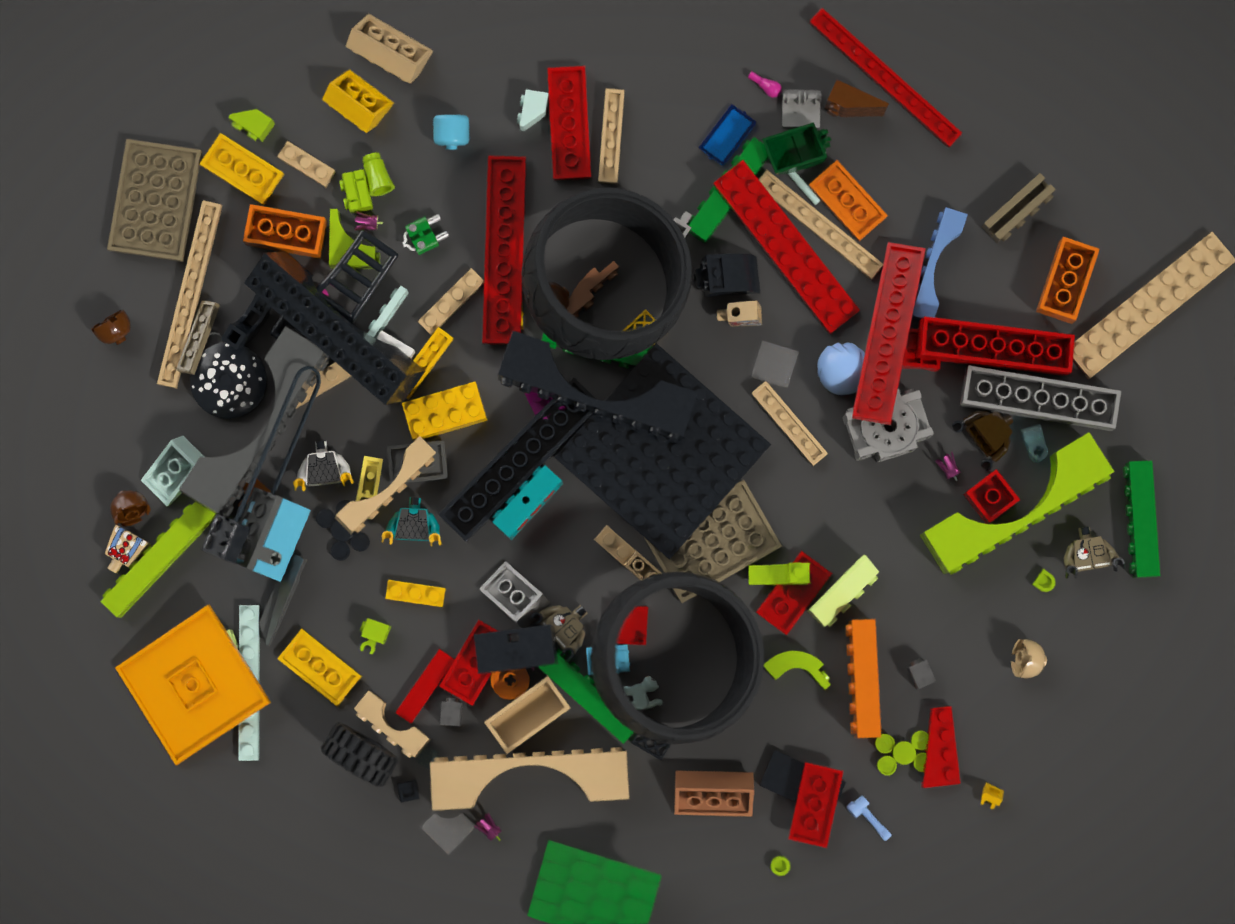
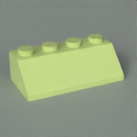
[807,554,879,627]

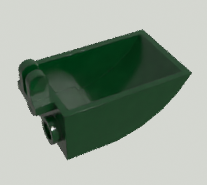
[762,122,831,174]

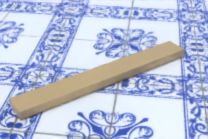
[759,170,883,280]

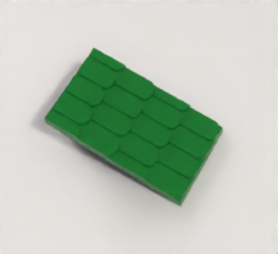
[527,840,662,924]

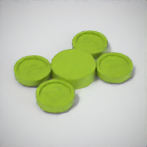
[875,731,929,775]

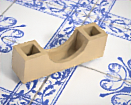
[354,691,431,758]

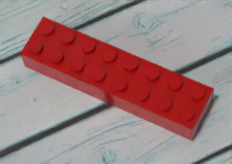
[916,316,1075,376]

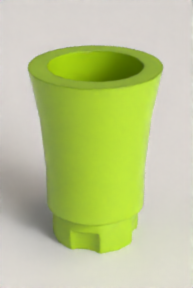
[363,152,395,196]

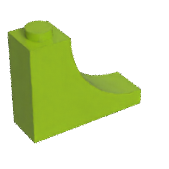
[329,209,380,269]
[748,563,809,585]

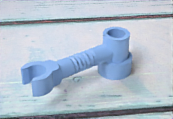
[846,795,892,841]

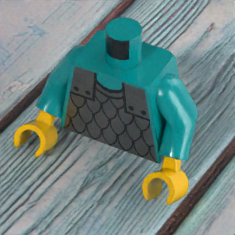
[381,497,442,546]

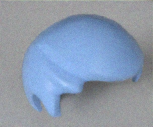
[817,342,865,395]

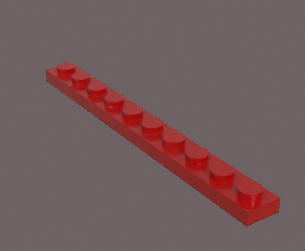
[809,8,962,148]

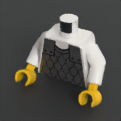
[293,441,354,491]

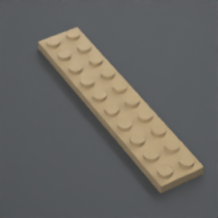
[1073,232,1235,379]

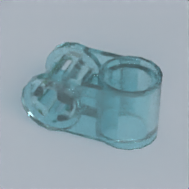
[1020,424,1048,463]

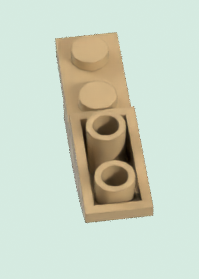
[594,525,661,580]

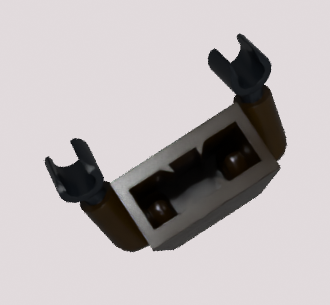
[952,411,1013,471]

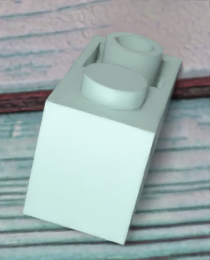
[517,89,549,131]

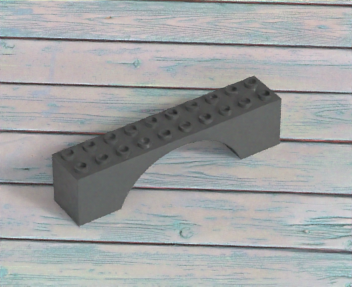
[179,327,328,517]

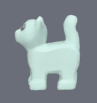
[624,676,663,710]

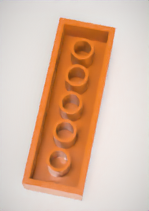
[845,619,881,738]

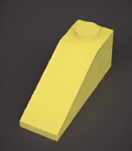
[355,456,383,519]

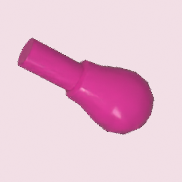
[748,72,782,98]

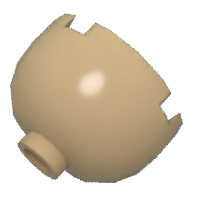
[1011,639,1047,678]

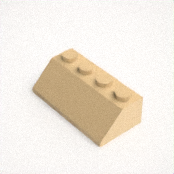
[346,14,433,84]

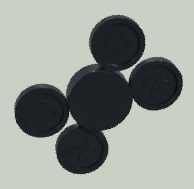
[316,500,370,561]

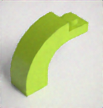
[764,651,831,690]

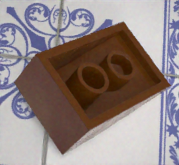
[825,80,889,117]

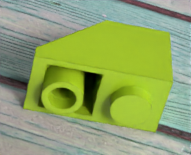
[228,109,275,142]

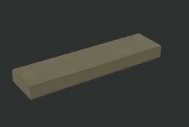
[176,300,220,375]

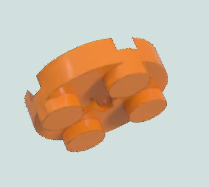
[491,669,530,700]

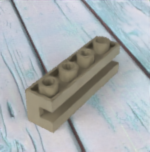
[982,173,1056,243]

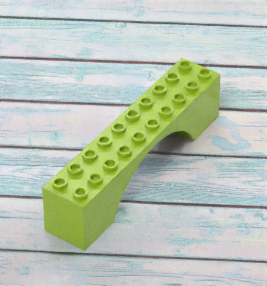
[920,432,1114,575]

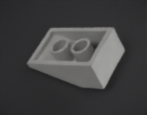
[479,561,550,628]

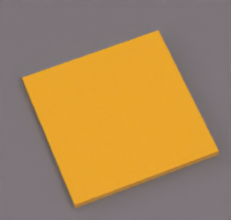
[115,604,271,765]

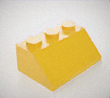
[322,69,394,133]

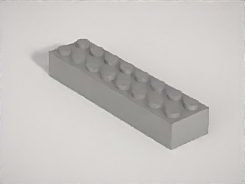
[960,366,1121,431]

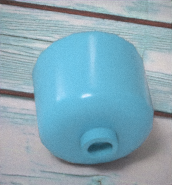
[433,115,469,150]

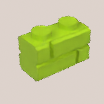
[339,169,373,214]

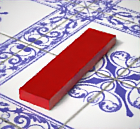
[395,649,455,724]

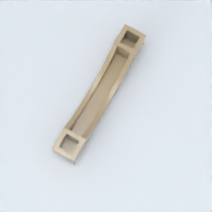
[335,436,436,534]

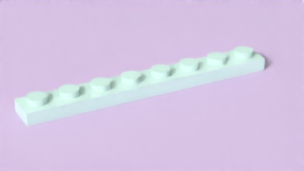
[239,605,260,761]

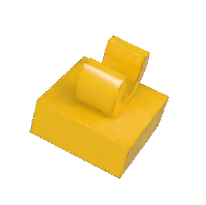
[981,782,1004,809]

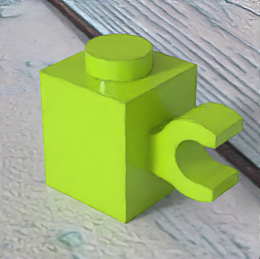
[360,618,391,655]

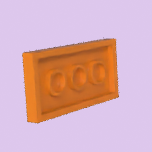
[808,160,888,241]

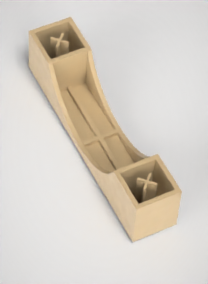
[430,747,629,810]

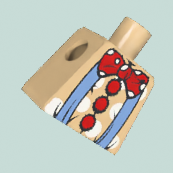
[717,301,762,326]
[105,525,151,574]

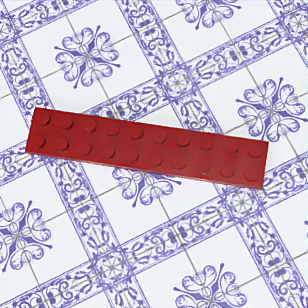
[482,156,526,345]
[713,160,860,334]
[852,242,926,425]

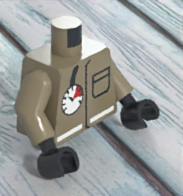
[1063,527,1125,578]
[529,605,588,662]

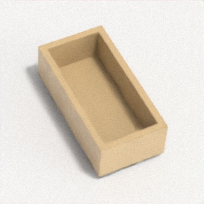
[485,676,571,754]

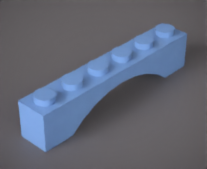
[912,208,968,321]

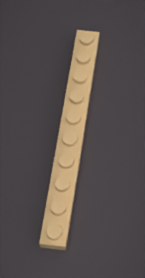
[157,201,222,389]

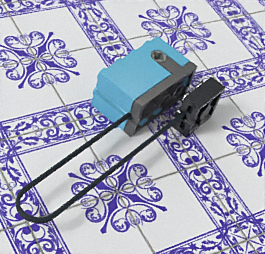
[201,366,321,582]

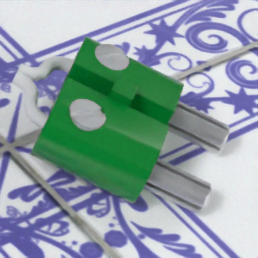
[402,214,449,255]

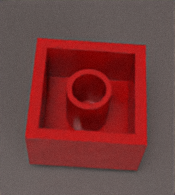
[963,469,1020,524]

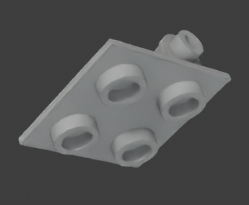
[782,90,821,128]

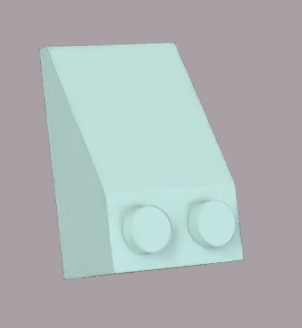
[141,436,204,506]

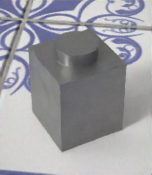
[907,658,936,689]
[440,698,462,726]

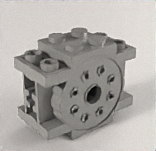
[842,389,934,463]

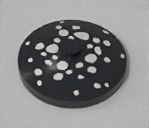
[190,342,267,419]

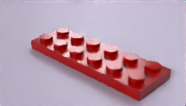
[547,66,591,181]

